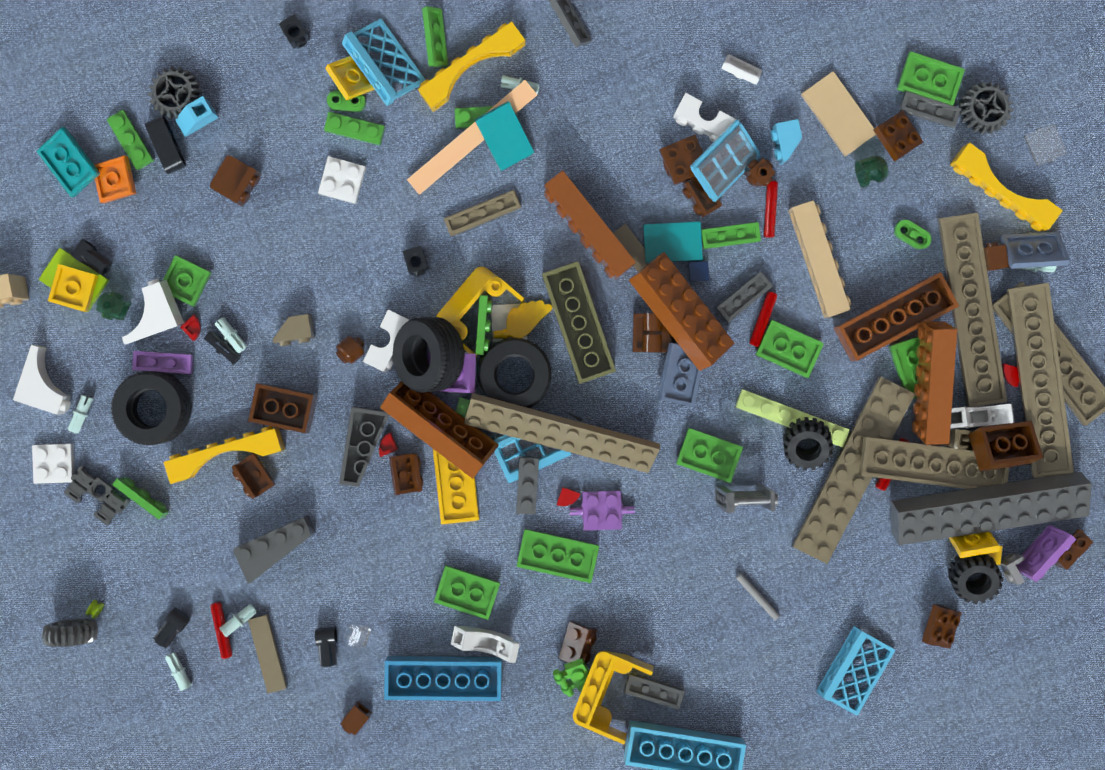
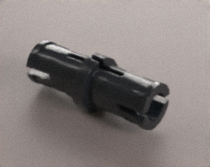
[204,331,241,365]

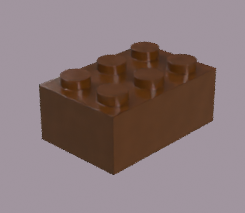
[248,383,318,433]
[969,421,1043,471]

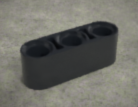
[145,115,186,174]

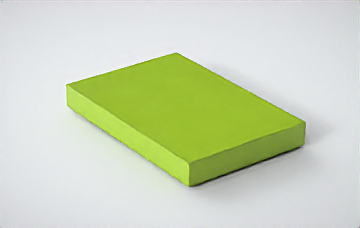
[38,248,110,312]

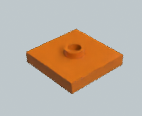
[95,155,137,203]

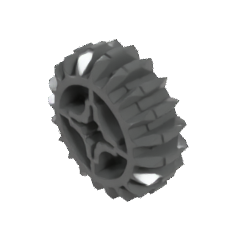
[148,66,202,119]
[959,81,1014,134]
[42,619,98,647]

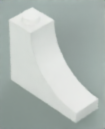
[122,279,184,344]
[13,345,71,415]

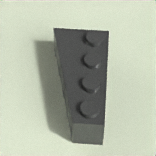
[339,406,389,487]
[232,515,315,584]

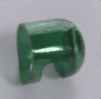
[855,155,889,188]

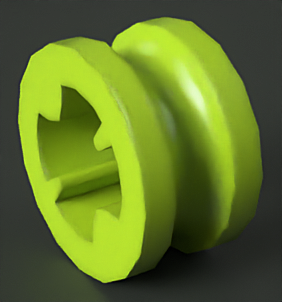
[85,599,104,619]

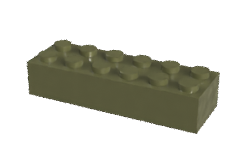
[542,261,616,384]

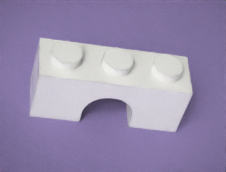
[673,93,737,142]
[363,310,409,372]

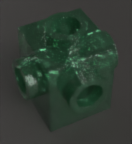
[96,291,131,320]

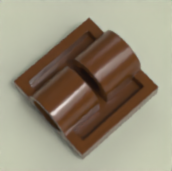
[873,110,924,162]
[659,134,710,186]
[632,313,672,353]
[922,603,962,649]

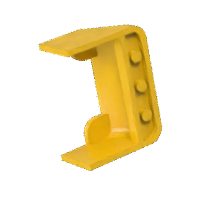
[436,267,525,357]
[573,651,654,745]

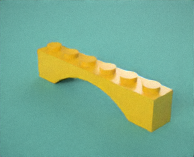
[418,21,526,112]
[950,143,1063,232]
[163,426,286,484]

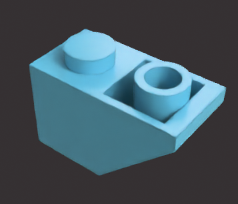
[175,96,219,137]
[770,119,802,165]

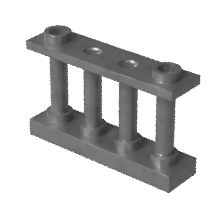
[715,484,778,513]

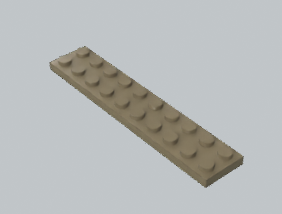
[938,213,1007,407]
[1007,283,1074,478]
[792,376,915,564]
[464,393,660,473]

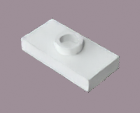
[721,55,762,84]

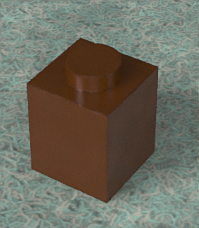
[984,242,1009,271]
[340,701,372,736]

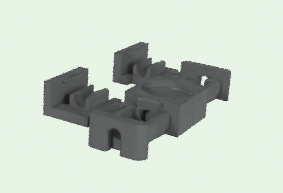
[64,466,130,525]

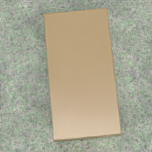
[801,71,876,156]

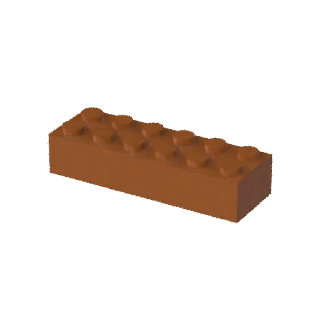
[544,170,636,280]
[629,252,735,371]
[833,272,959,361]
[912,321,957,445]
[380,381,499,479]

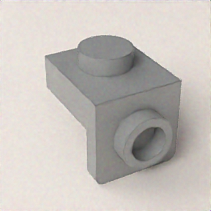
[1001,553,1025,585]

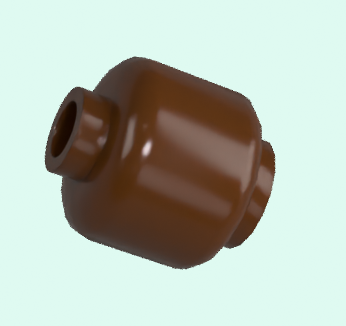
[335,336,365,364]

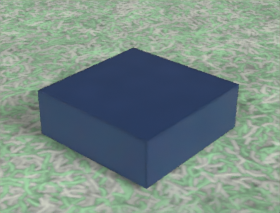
[688,261,709,282]

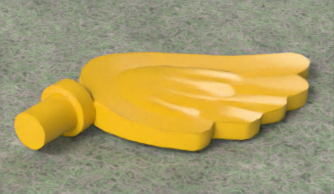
[493,300,552,340]

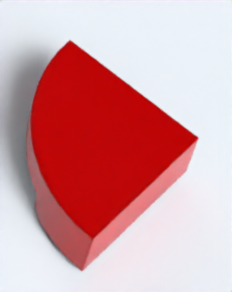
[180,314,201,341]
[1002,364,1019,387]
[379,432,399,457]
[556,487,581,506]

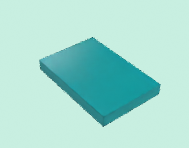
[474,101,534,171]
[36,127,101,197]
[643,222,703,263]

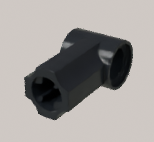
[70,238,113,275]
[153,607,191,648]
[315,627,337,667]

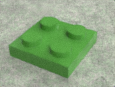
[163,255,212,307]

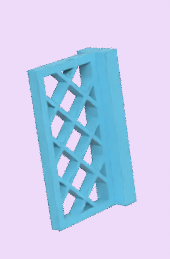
[342,19,425,106]
[816,626,895,716]

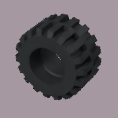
[783,417,833,470]
[948,554,1003,604]

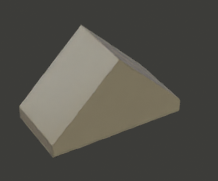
[945,429,974,450]

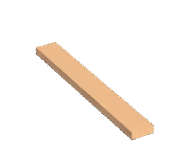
[407,80,537,195]

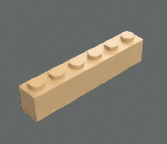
[788,200,851,318]

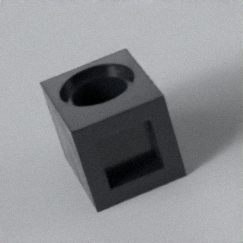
[278,14,310,49]
[402,246,429,277]

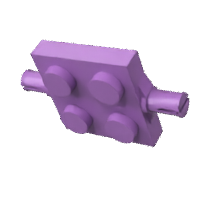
[569,491,635,530]

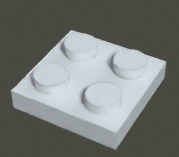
[318,156,366,204]
[32,443,75,484]

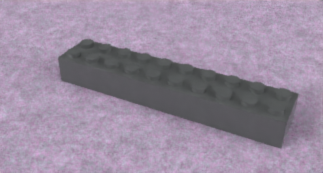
[891,472,1092,545]

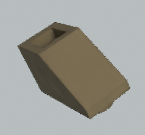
[273,314,315,347]

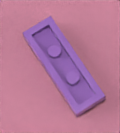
[132,351,193,374]

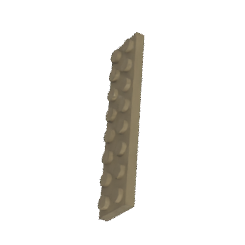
[992,282,1105,426]
[859,437,1009,489]

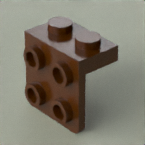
[210,155,262,207]

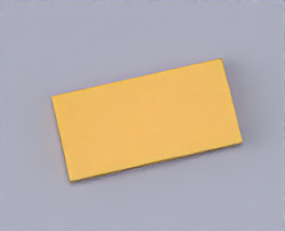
[433,449,479,524]

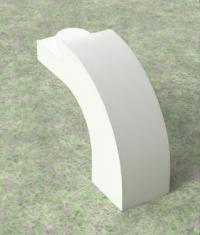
[950,404,1014,429]
[451,626,519,663]

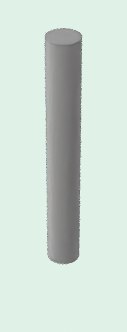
[736,573,780,620]

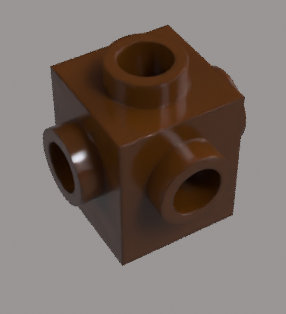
[743,158,776,187]

